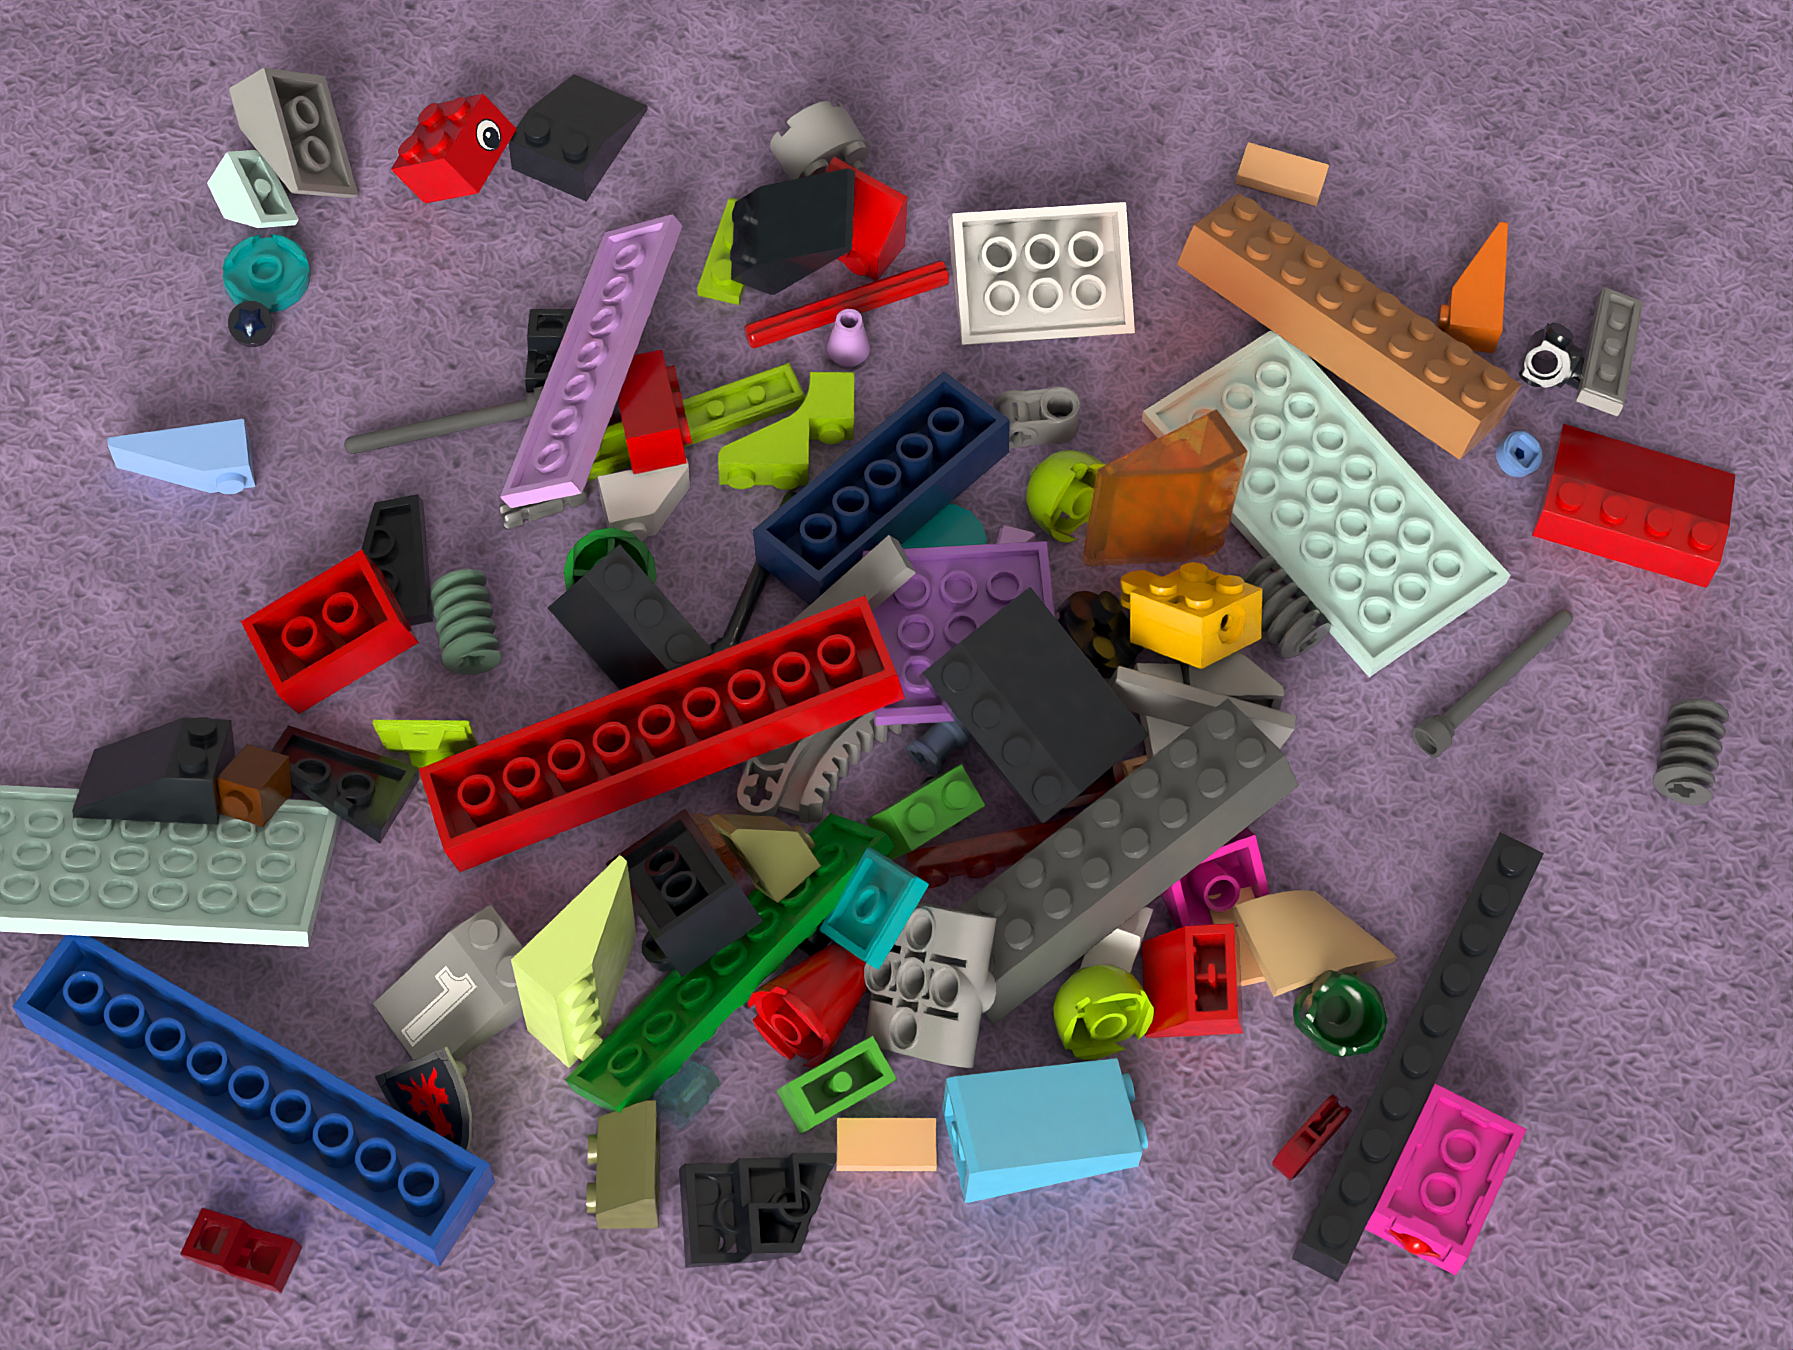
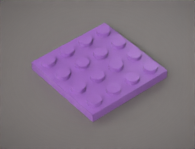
[862,541,1055,726]

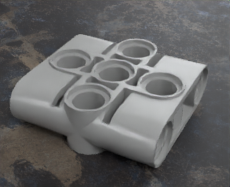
[864,902,997,1068]

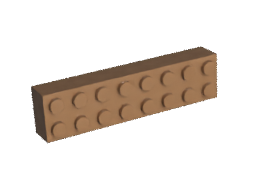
[1177,193,1521,460]

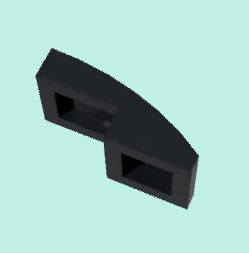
[525,309,574,392]

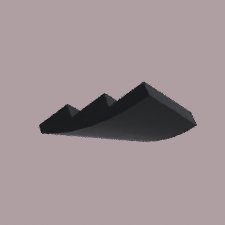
[679,1153,837,1268]

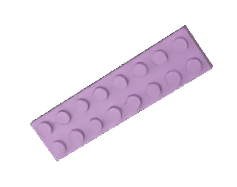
[500,214,682,508]

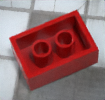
[241,549,419,714]

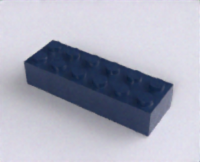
[753,371,1010,605]

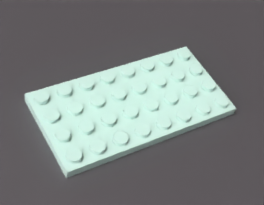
[1141,330,1510,677]
[0,785,341,947]

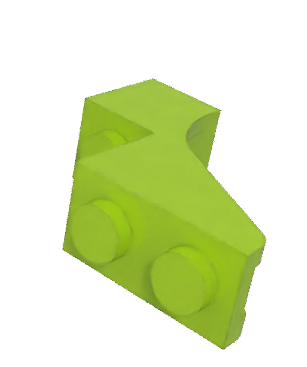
[718,372,854,490]

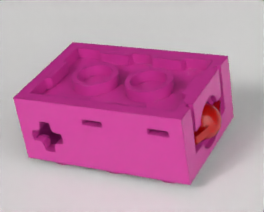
[1365,1084,1527,1276]

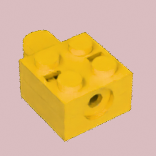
[1120,562,1262,669]

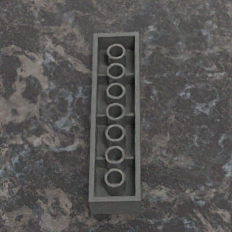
[957,698,1299,1025]

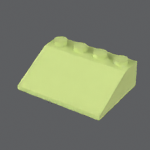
[511,855,637,1068]

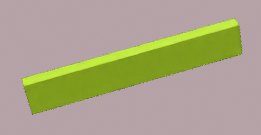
[587,363,806,482]

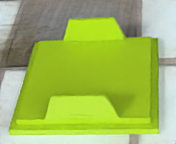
[373,720,479,768]

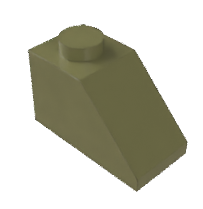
[709,813,821,903]

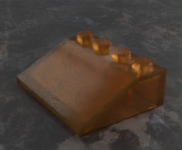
[1082,409,1248,566]

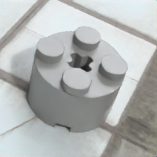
[770,101,870,180]

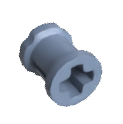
[906,721,968,775]

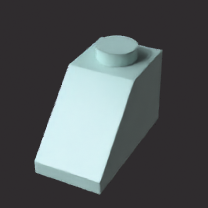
[207,150,299,228]

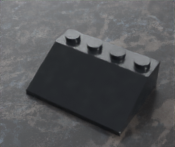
[919,587,1149,824]

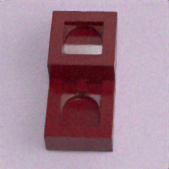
[180,1208,302,1294]

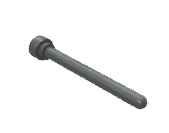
[344,386,544,454]
[1412,609,1573,758]

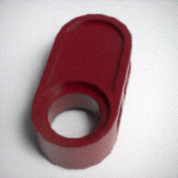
[1271,1094,1352,1181]

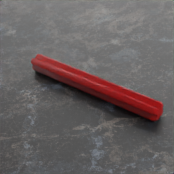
[744,260,949,348]

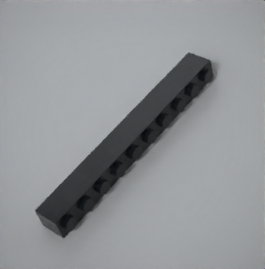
[1292,832,1544,1282]

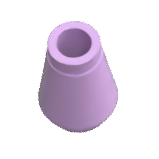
[827,309,870,367]

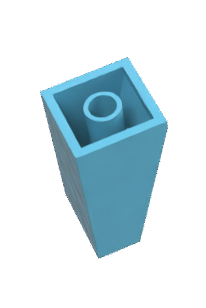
[942,1058,1148,1203]

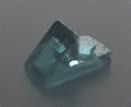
[648,1059,721,1130]

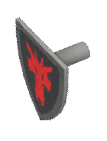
[375,1046,472,1151]

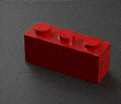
[618,349,692,474]

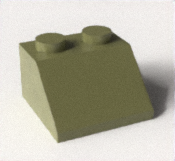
[586,1100,660,1229]

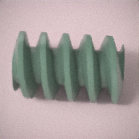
[430,569,501,675]

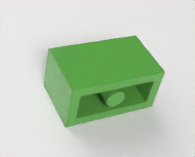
[865,764,985,860]
[776,1036,897,1134]

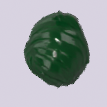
[1293,970,1388,1057]

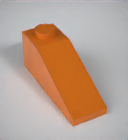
[1436,222,1508,353]

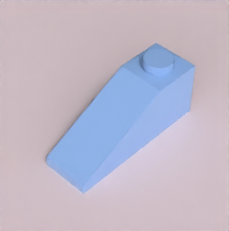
[107,419,256,494]

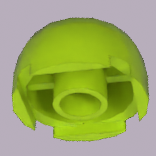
[1025,450,1114,543]
[1053,965,1154,1060]

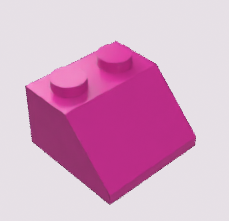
[1161,827,1270,929]

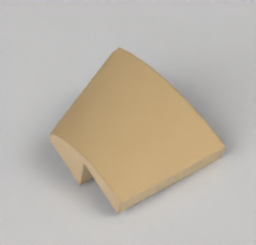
[1233,890,1397,997]

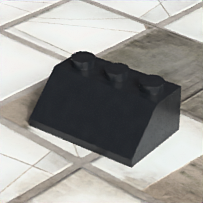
[548,544,713,690]

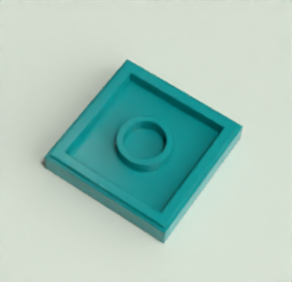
[820,846,929,970]

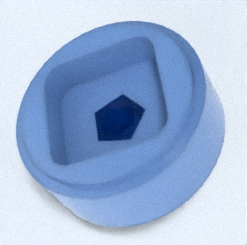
[1496,431,1542,477]

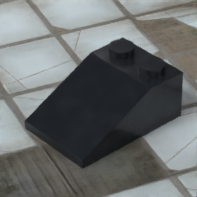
[508,74,648,202]
[730,168,855,295]
[72,717,235,825]
[606,809,763,977]

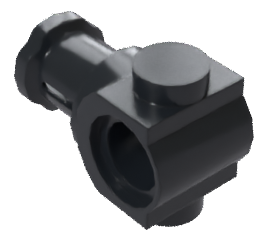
[1519,323,1585,390]

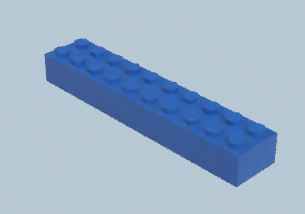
[12,935,495,1267]

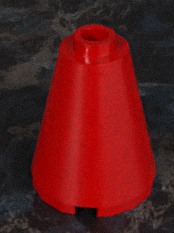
[748,942,868,1068]

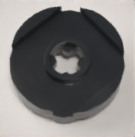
[1056,591,1144,678]

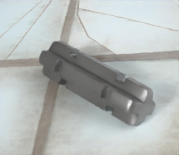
[499,487,587,529]

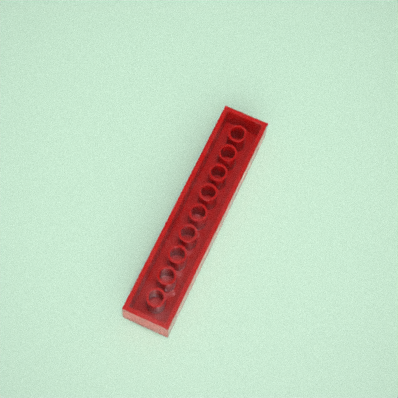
[418,595,905,872]

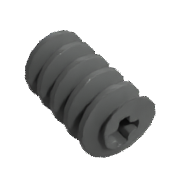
[1242,556,1331,659]
[1653,699,1729,805]

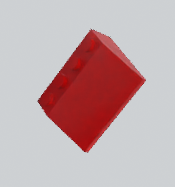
[1532,424,1736,588]

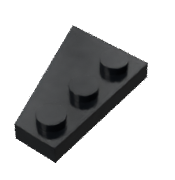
[361,494,433,626]
[271,725,419,843]

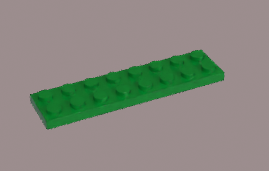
[565,813,895,1114]

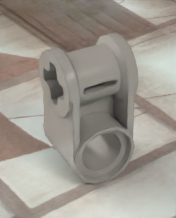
[993,387,1080,448]

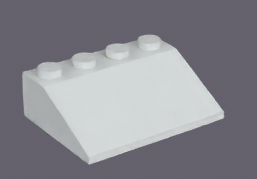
[948,202,1135,345]

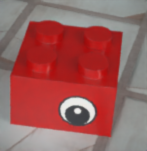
[391,94,517,203]

